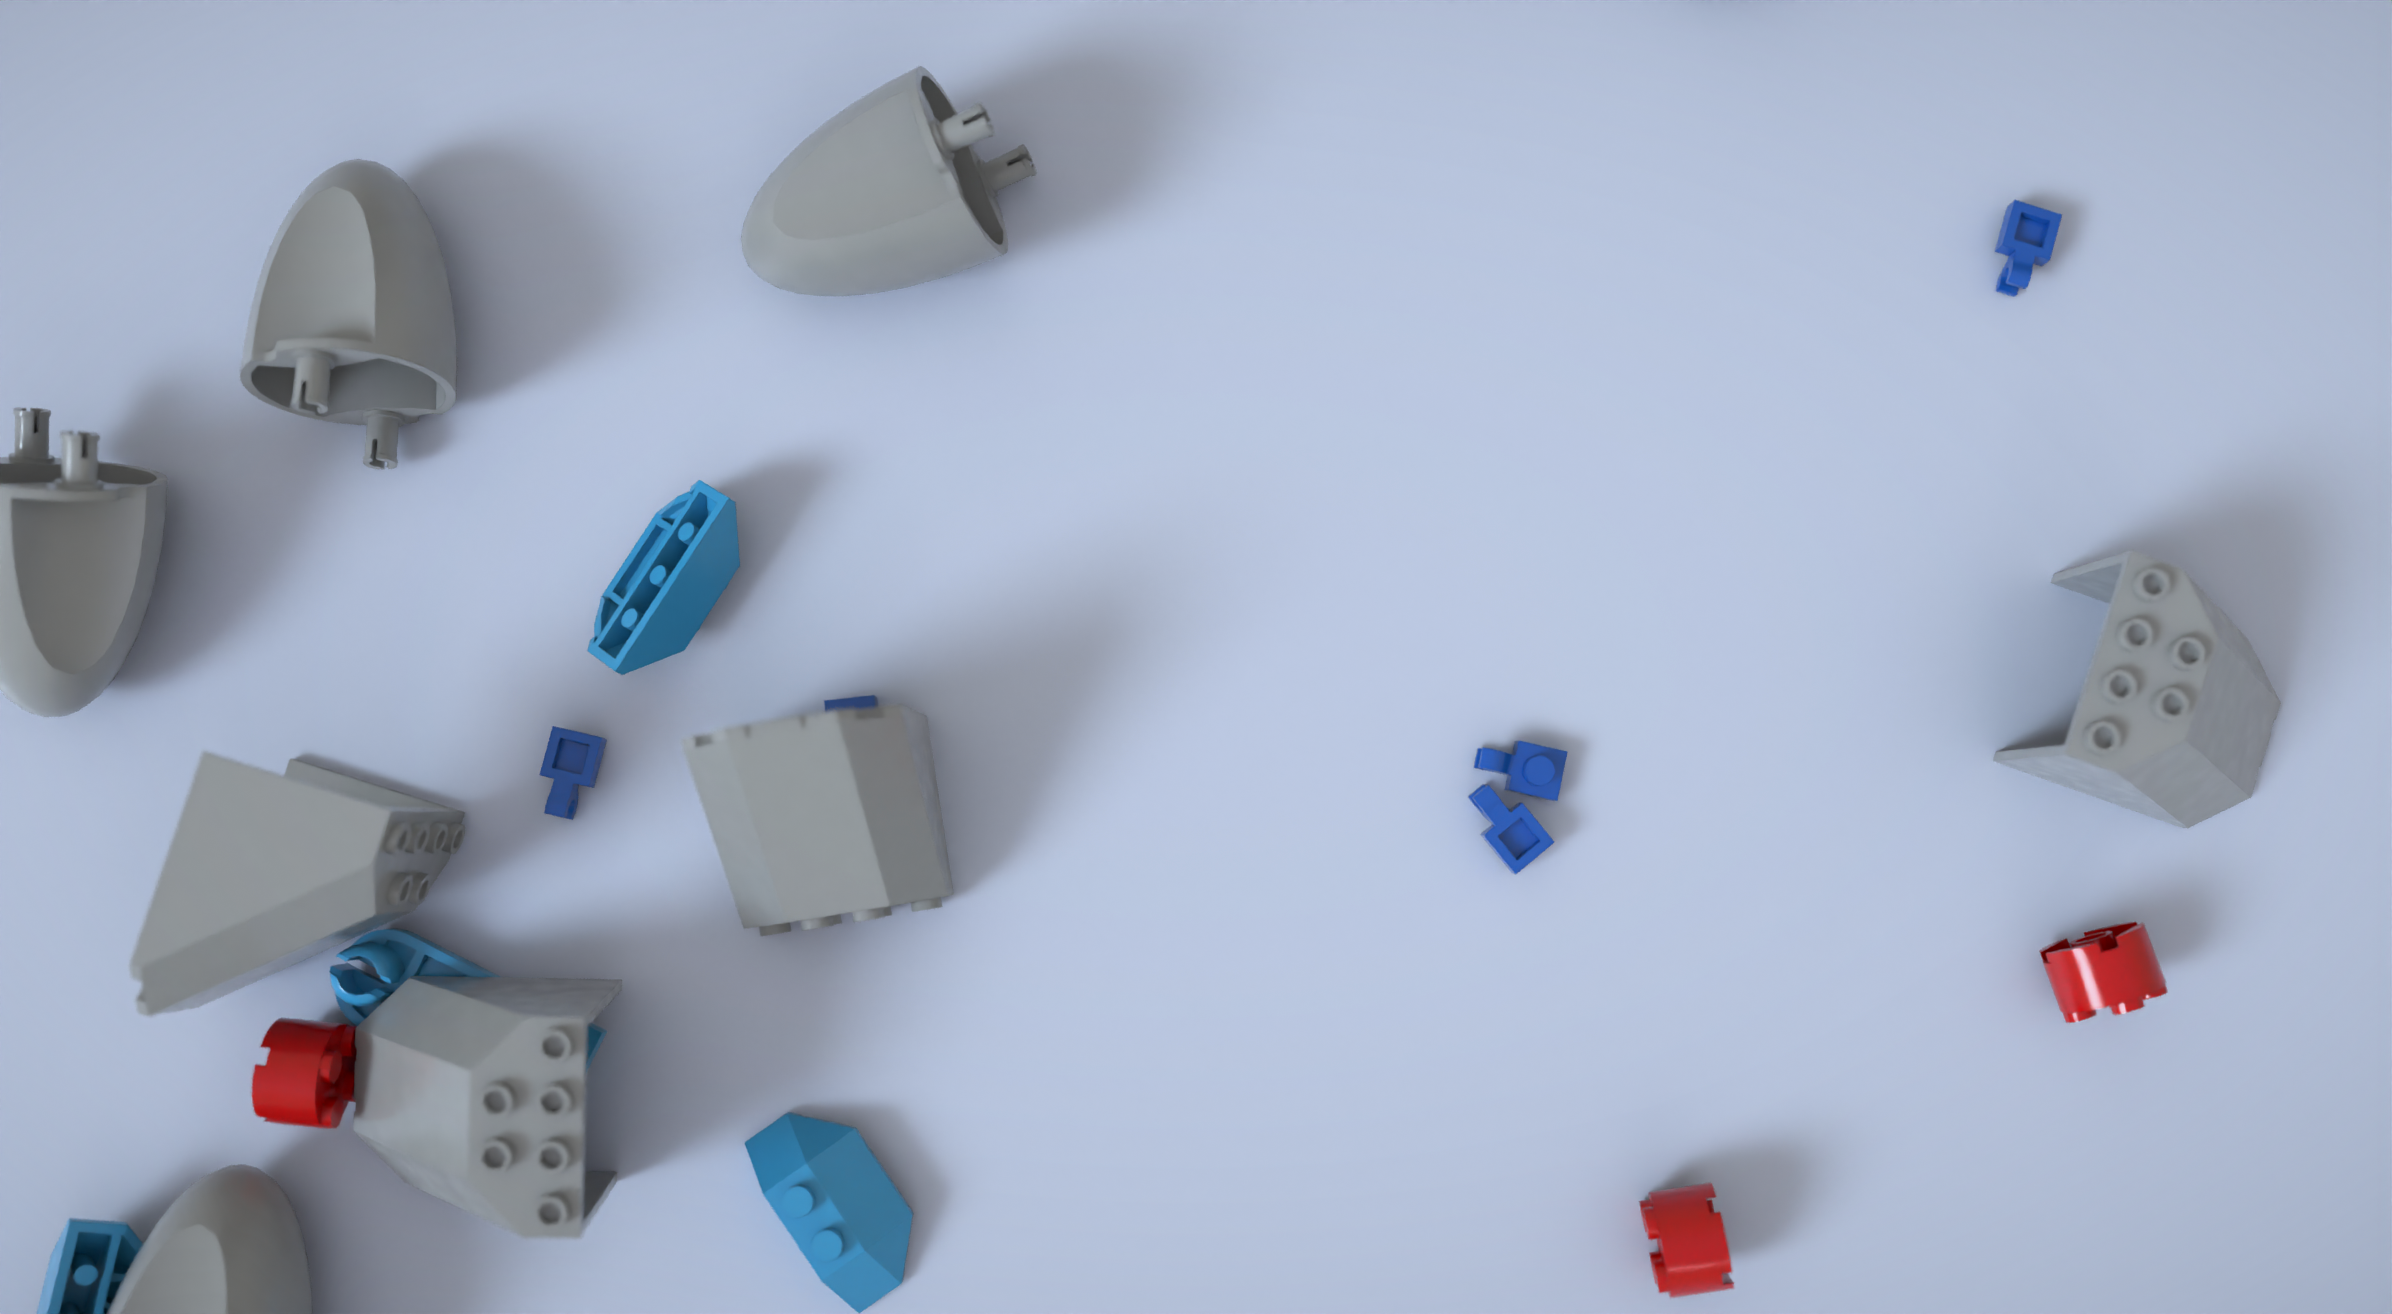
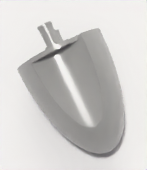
[741,66,1037,296]
[240,159,457,470]
[0,408,168,717]
[108,1165,312,1314]

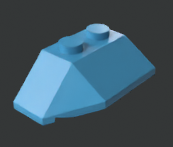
[587,480,740,675]
[745,1112,914,1313]
[36,1218,143,1314]

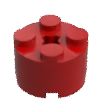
[2039,922,2168,1023]
[252,1018,357,1129]
[1639,1182,1734,1298]

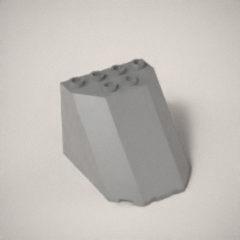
[1993,551,2281,828]
[682,704,954,936]
[129,752,465,1017]
[353,976,622,1238]

